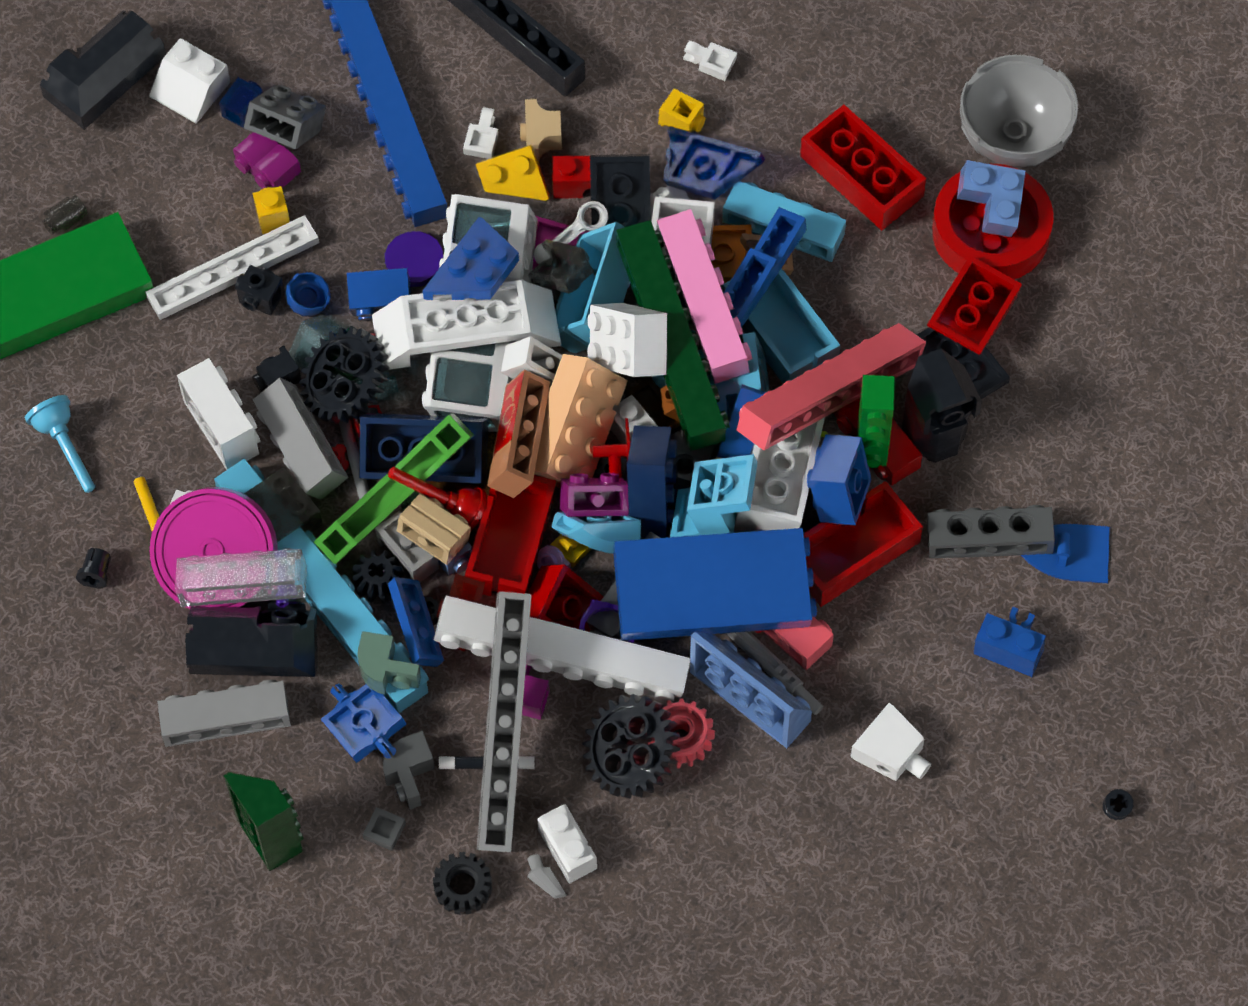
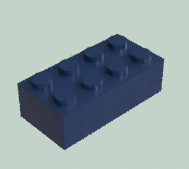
[359,413,488,483]

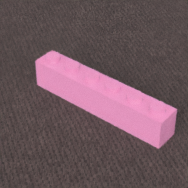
[657,209,753,384]

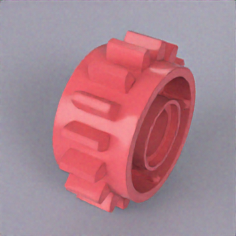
[647,698,715,768]

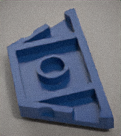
[423,217,519,300]

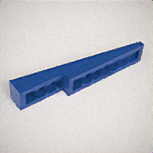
[701,207,807,350]

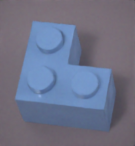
[957,160,1026,237]

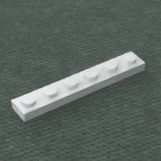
[146,215,319,320]

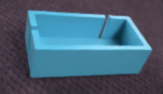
[555,222,630,353]
[722,268,840,384]

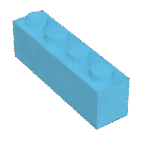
[722,180,846,262]

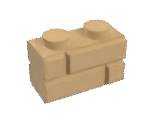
[397,494,471,565]

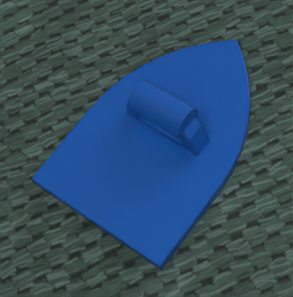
[1021,524,1110,584]

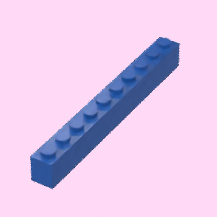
[322,0,447,227]

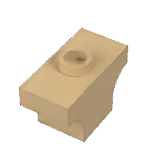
[520,99,562,163]

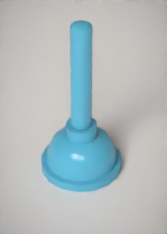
[24,395,95,493]

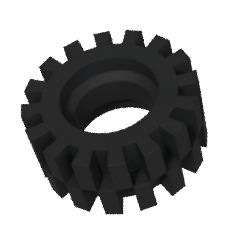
[433,852,492,915]

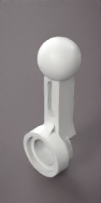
[534,201,608,266]

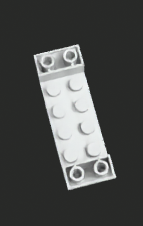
[372,280,561,370]

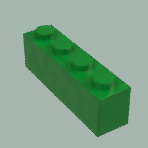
[857,375,895,468]

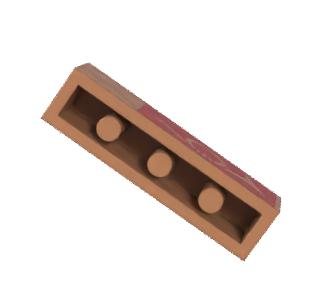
[487,369,550,498]

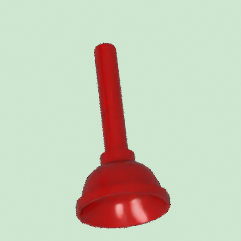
[388,467,487,532]

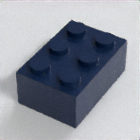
[627,425,678,538]

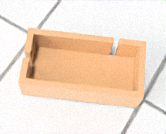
[534,354,628,489]

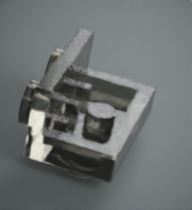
[528,239,594,294]

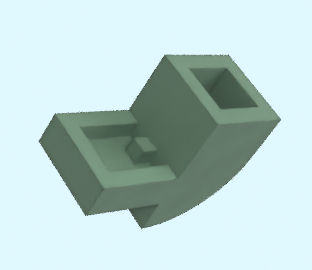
[357,631,421,695]

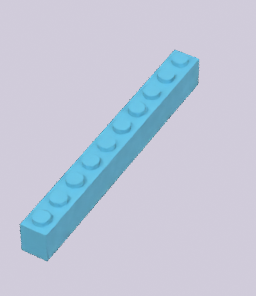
[214,459,429,713]

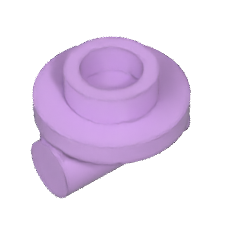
[536,545,571,570]

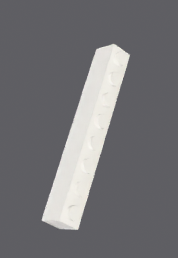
[434,595,690,704]

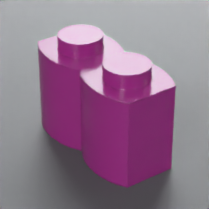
[233,132,301,189]

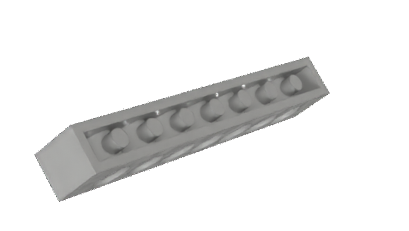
[476,592,532,852]

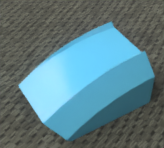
[551,511,641,554]

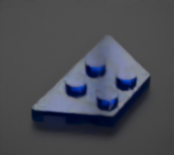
[663,126,765,200]

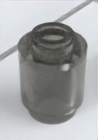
[42,195,88,236]

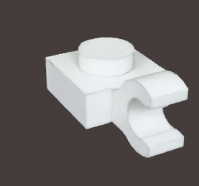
[683,41,737,81]
[463,107,499,159]

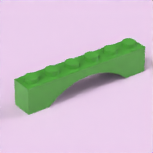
[314,413,474,564]

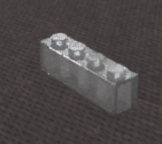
[175,548,307,607]

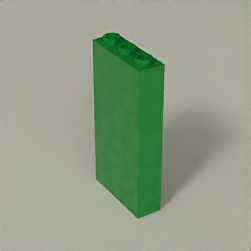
[0,212,154,360]

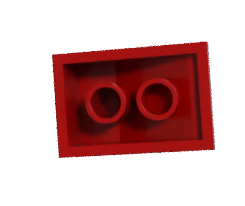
[927,255,1022,355]

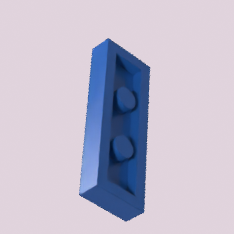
[388,577,444,667]

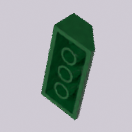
[223,772,304,871]

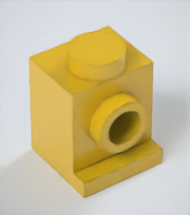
[658,89,706,137]

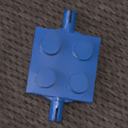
[321,684,407,763]

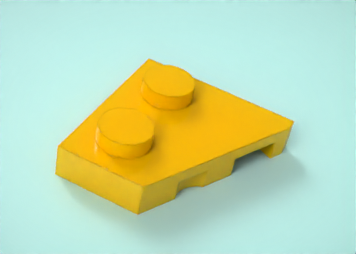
[475,144,550,201]

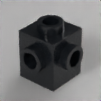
[235,265,285,316]

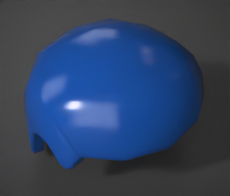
[285,272,331,317]

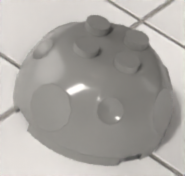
[960,55,1078,168]

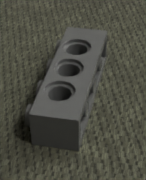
[927,505,1055,558]

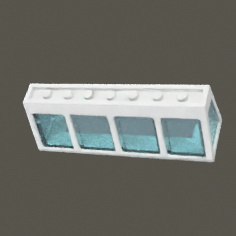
[422,194,538,432]

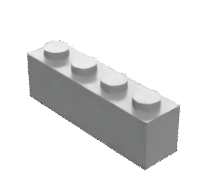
[253,378,348,500]
[157,679,291,747]

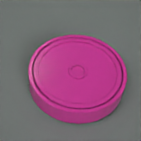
[150,487,278,609]

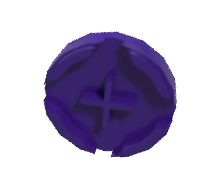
[385,231,443,287]

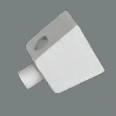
[851,703,931,781]

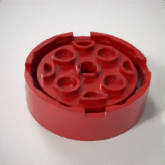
[932,164,1054,280]

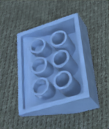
[690,632,812,748]

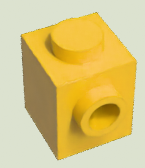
[252,186,290,234]

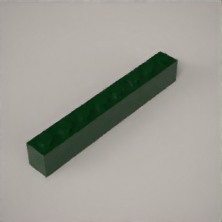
[616,220,730,451]

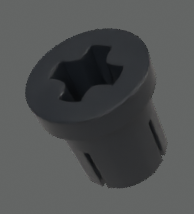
[76,548,111,589]

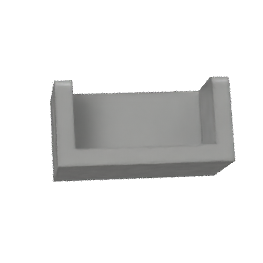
[375,510,439,582]

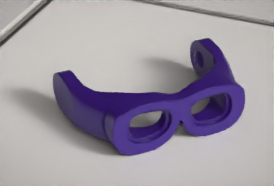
[579,600,635,643]

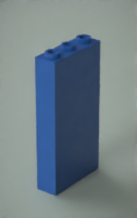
[613,528,817,641]

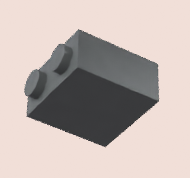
[244,85,326,149]

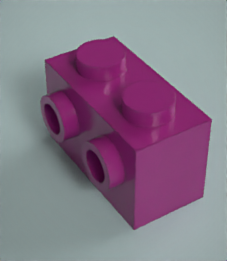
[560,473,629,517]

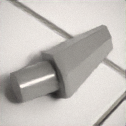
[527,854,566,898]

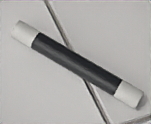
[439,756,535,769]

